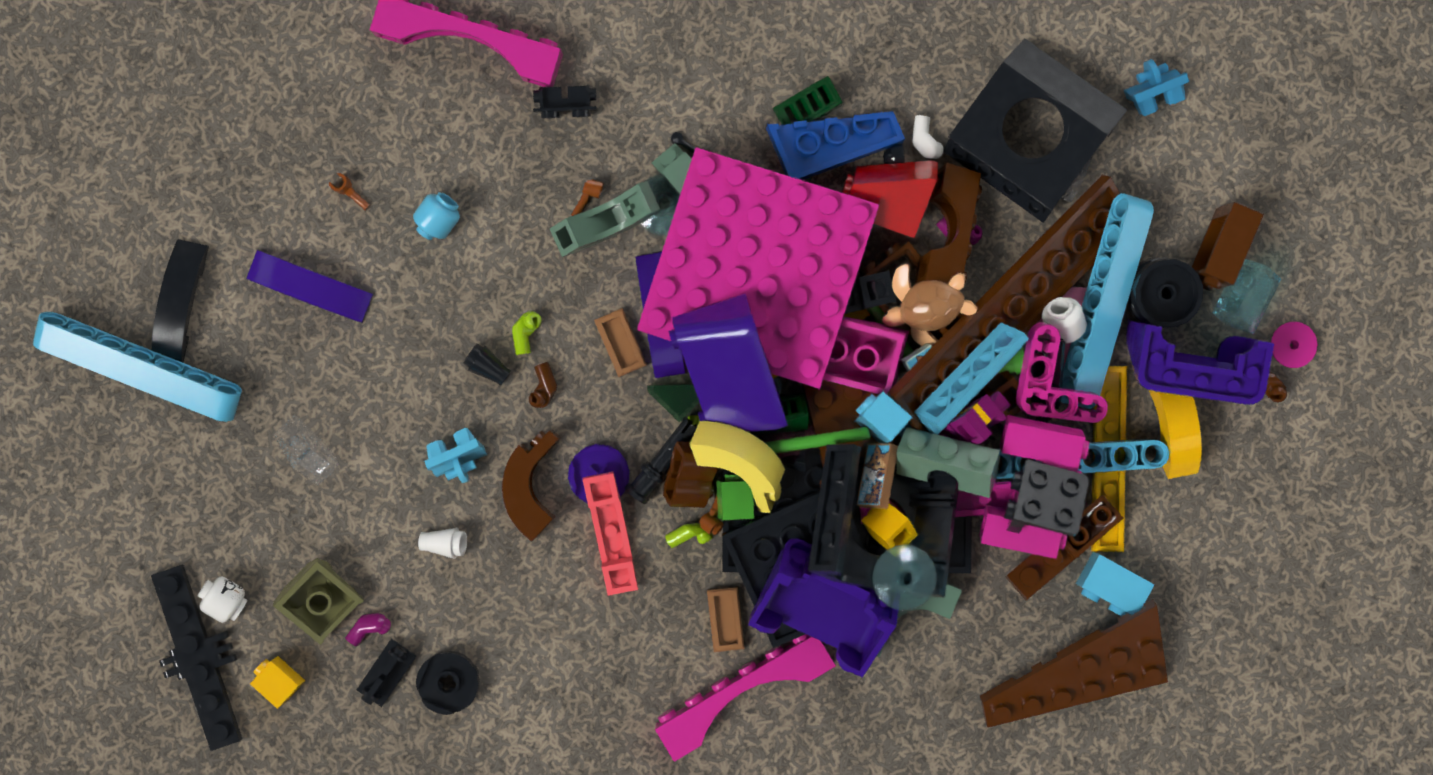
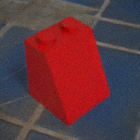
[842,160,938,238]

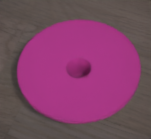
[1271,322,1317,368]

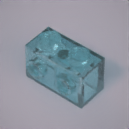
[1212,259,1281,335]

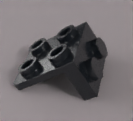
[1004,459,1089,536]

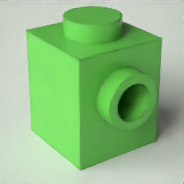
[716,474,756,520]

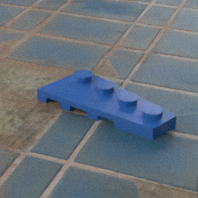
[766,111,905,180]

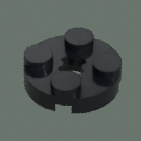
[416,651,480,715]

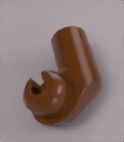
[529,362,557,408]
[1265,372,1287,403]

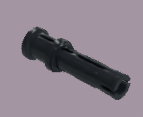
[625,417,698,504]

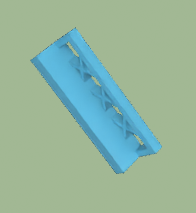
[914,323,1029,435]

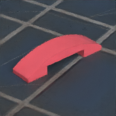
[582,471,638,596]

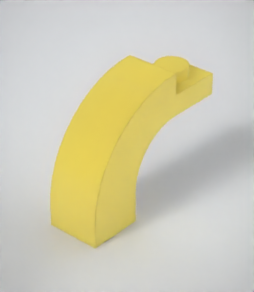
[690,421,785,513]

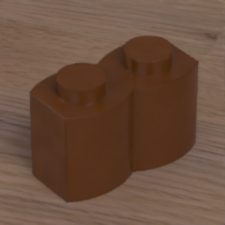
[663,441,720,508]

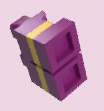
[938,391,1010,445]

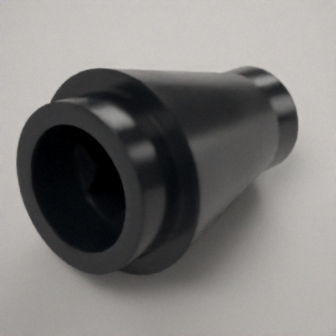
[463,343,511,386]

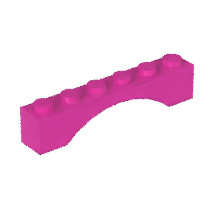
[370,0,563,87]
[655,634,836,762]

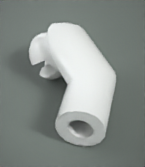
[912,115,944,159]

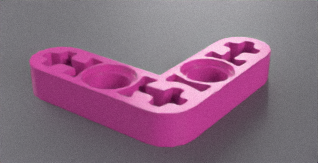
[1016,322,1108,423]

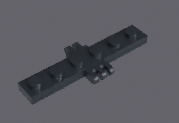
[151,564,243,751]

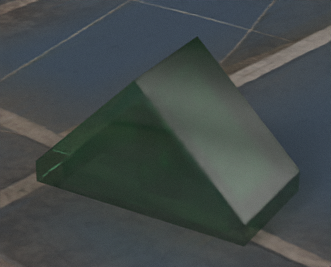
[647,385,699,422]

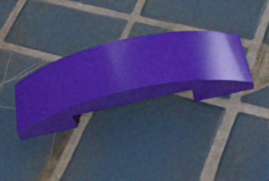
[246,250,373,323]
[635,252,686,378]

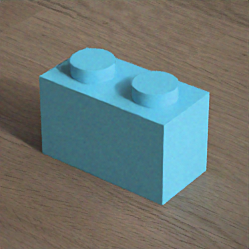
[855,392,912,444]
[1076,552,1155,616]

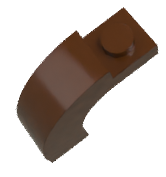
[502,430,561,542]

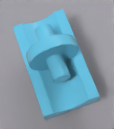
[424,428,487,484]

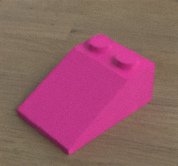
[823,316,909,394]

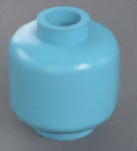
[413,192,460,240]

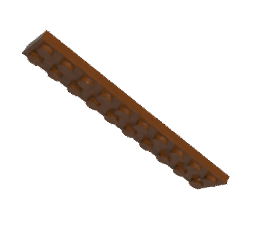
[887,174,1120,433]

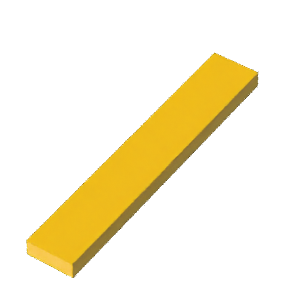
[1091,366,1127,552]

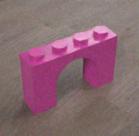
[979,415,1089,559]

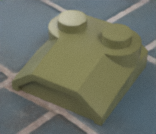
[273,558,364,645]

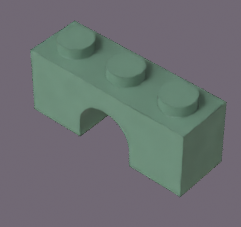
[897,427,1000,498]

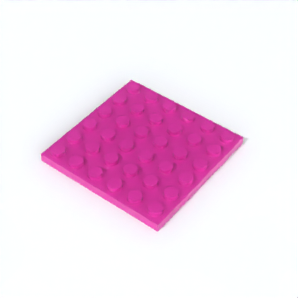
[637,147,879,389]

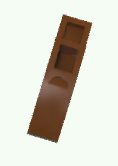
[1005,494,1124,601]

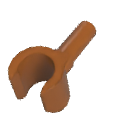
[329,173,370,210]
[571,179,604,216]
[699,495,723,535]

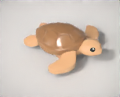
[882,264,978,347]

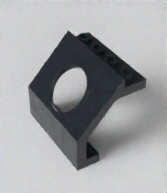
[943,38,1127,223]
[808,444,958,599]

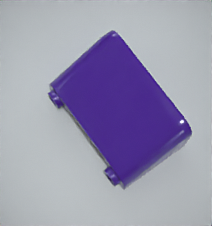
[669,294,788,432]
[1126,320,1274,405]
[748,539,901,678]

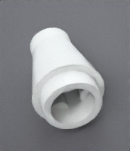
[418,528,467,559]

